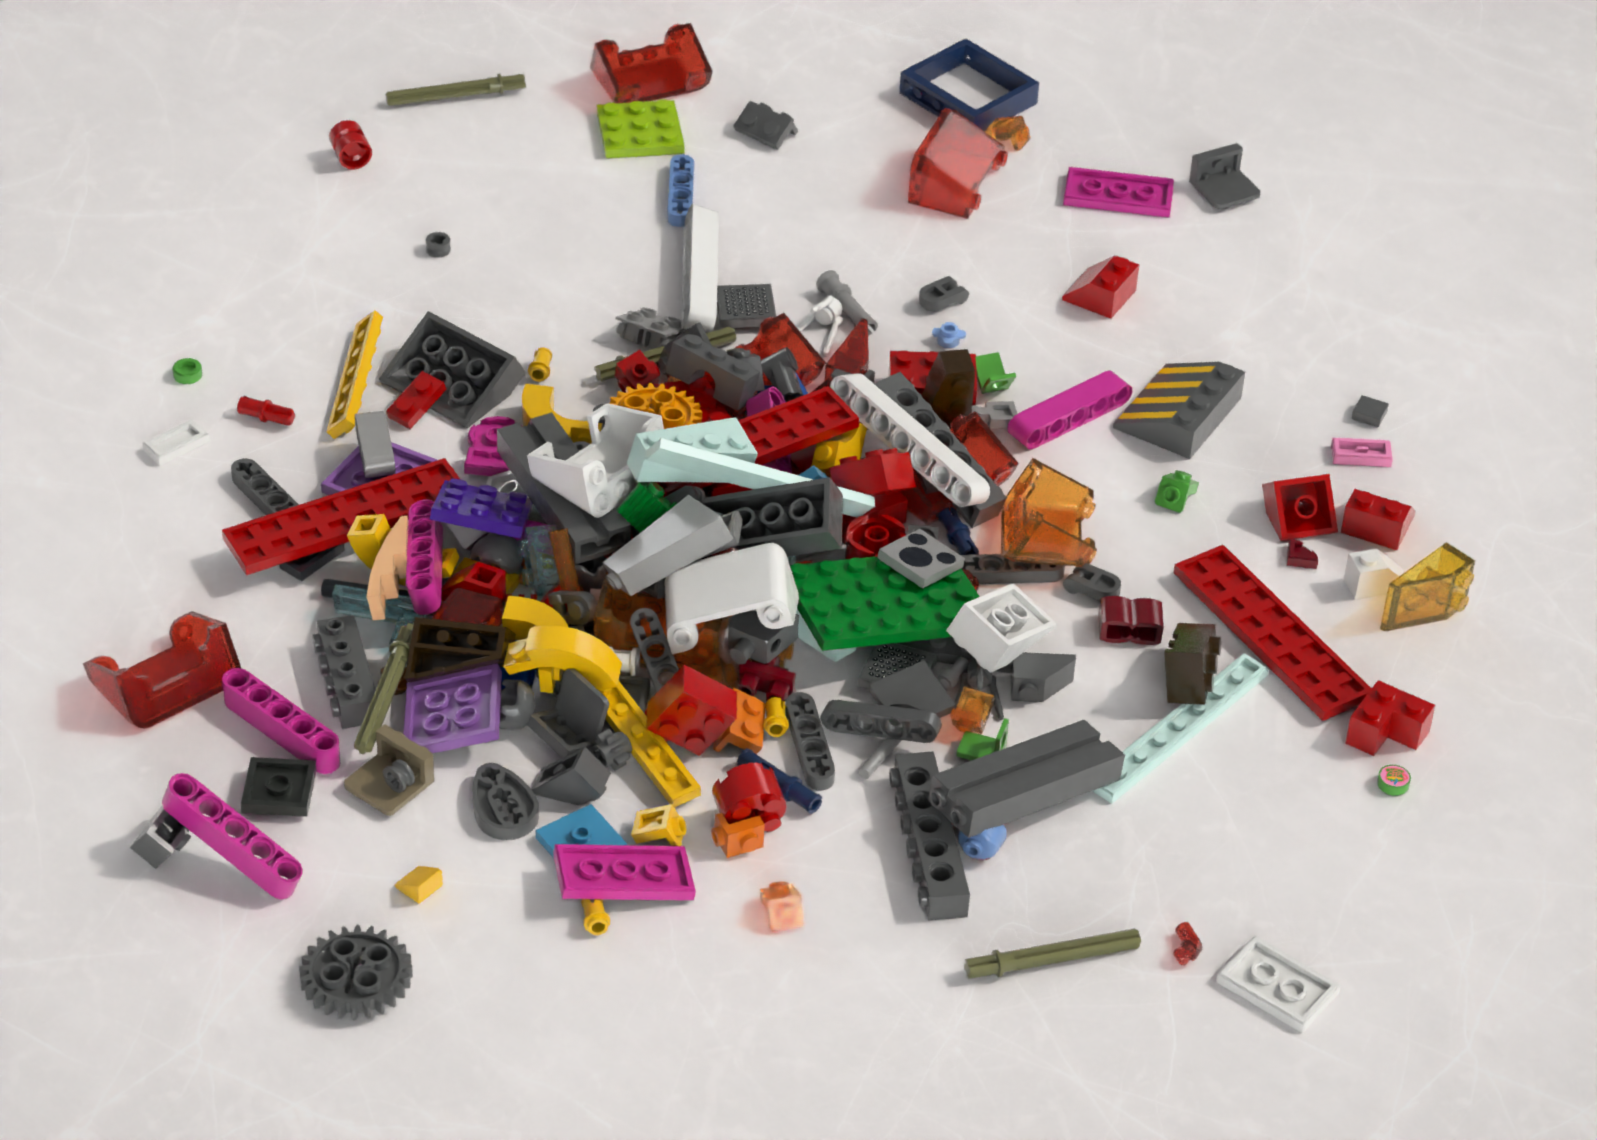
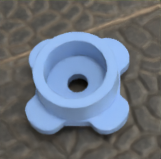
[932,322,966,348]

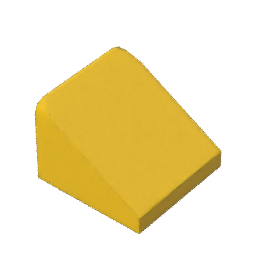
[395,866,443,904]

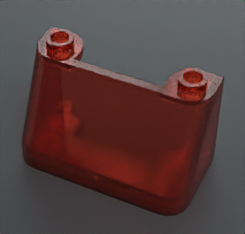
[908,108,1008,219]
[83,611,241,729]

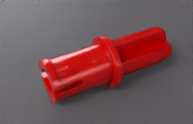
[237,396,296,426]

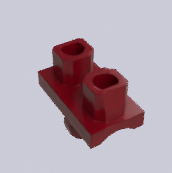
[738,656,796,702]

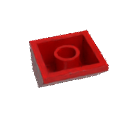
[1062,255,1140,319]
[1262,474,1338,541]
[1340,489,1416,550]

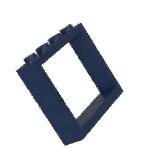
[899,38,1040,139]

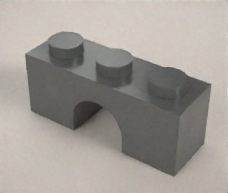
[665,333,760,411]

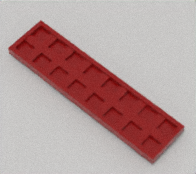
[655,386,859,497]
[222,458,460,575]
[1173,545,1372,721]

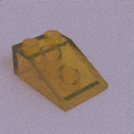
[1380,542,1476,632]

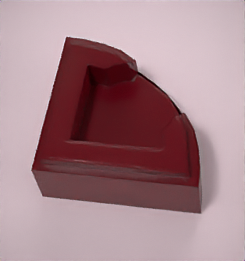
[1287,538,1318,569]

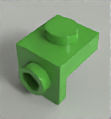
[1155,470,1199,513]

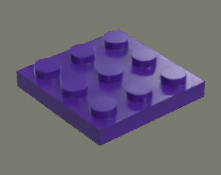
[430,479,533,539]

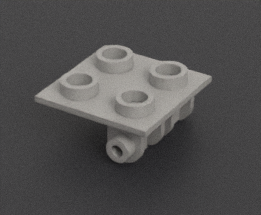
[616,307,687,349]

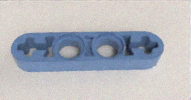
[668,154,694,227]

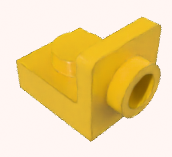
[631,804,686,846]

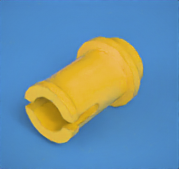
[528,347,553,382]
[763,697,789,737]
[581,899,611,935]

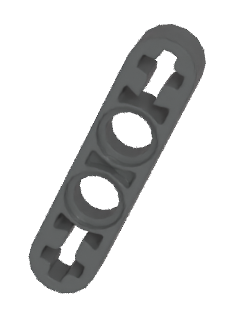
[231,458,299,515]
[961,553,1066,584]
[630,608,679,693]
[786,692,835,791]
[820,700,942,743]

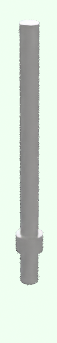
[858,657,968,779]

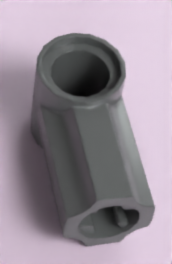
[761,347,803,402]

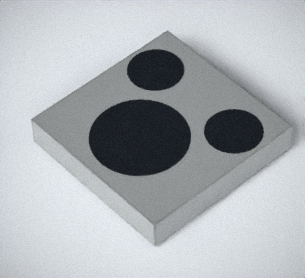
[877,529,965,588]

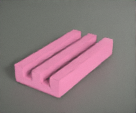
[1331,438,1393,467]

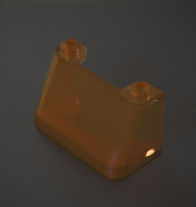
[1001,458,1097,567]

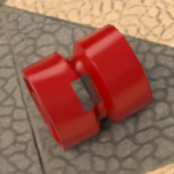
[329,120,372,170]

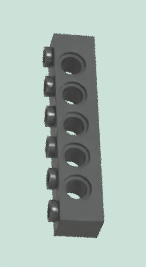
[874,372,1007,528]
[889,751,970,921]

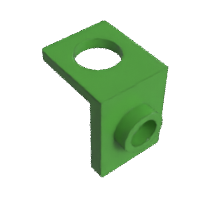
[976,352,1017,394]
[956,718,1009,760]

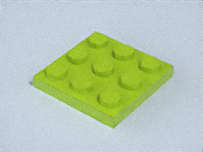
[597,99,685,159]

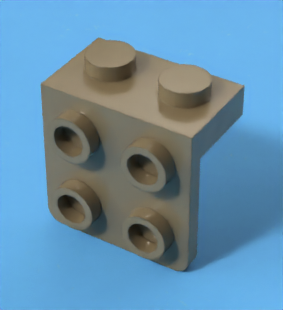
[344,724,434,816]

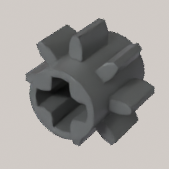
[592,728,632,771]

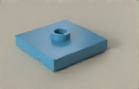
[536,804,627,858]

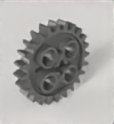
[299,925,413,1020]

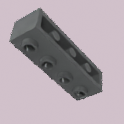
[312,615,375,729]

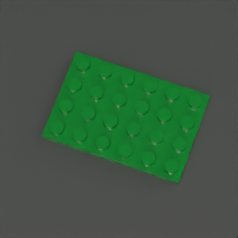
[790,556,980,651]

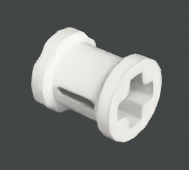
[608,646,640,676]

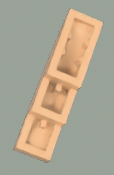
[367,516,408,621]

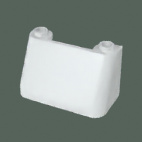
[664,543,799,654]

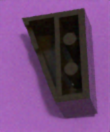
[920,349,975,440]
[405,617,516,682]
[1164,623,1221,705]

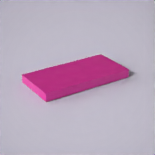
[1063,167,1174,218]
[553,844,696,900]

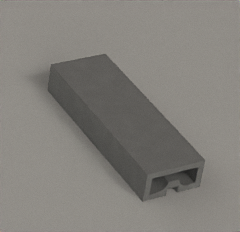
[497,412,631,565]
[928,720,1125,838]

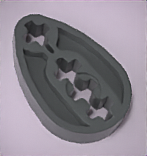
[472,763,539,840]

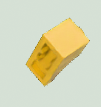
[811,423,867,478]

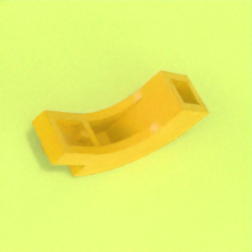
[522,383,602,451]
[347,514,460,586]
[502,596,568,693]
[503,625,622,691]

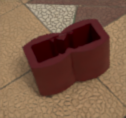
[1098,596,1164,645]

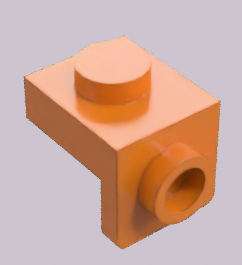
[711,813,765,858]

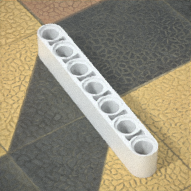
[681,204,719,333]
[830,373,990,507]

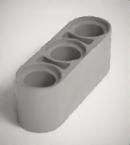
[354,411,395,478]

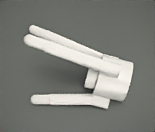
[787,295,843,356]

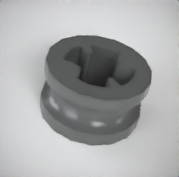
[426,232,451,258]
[383,759,415,793]

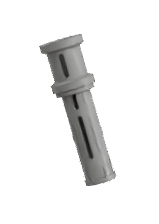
[816,270,878,336]

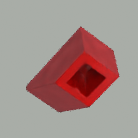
[441,562,506,617]

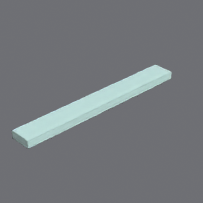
[646,438,875,517]
[1093,653,1269,804]

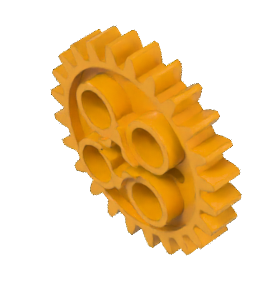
[608,383,702,429]

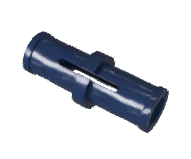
[938,507,979,555]

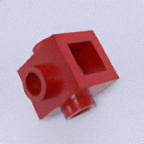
[615,349,660,393]

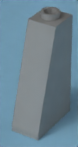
[602,495,733,596]

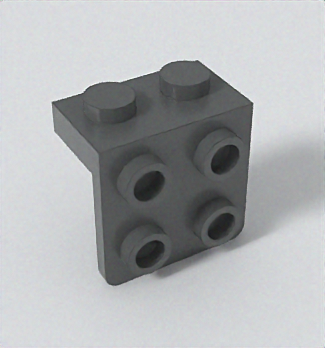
[1189,143,1261,209]
[527,668,609,758]

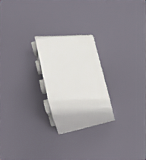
[527,403,664,518]

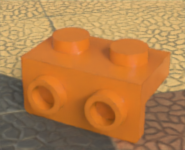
[713,687,766,754]

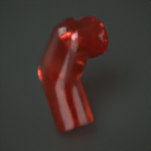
[1173,922,1202,965]

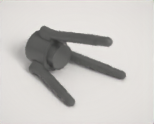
[954,658,1004,720]

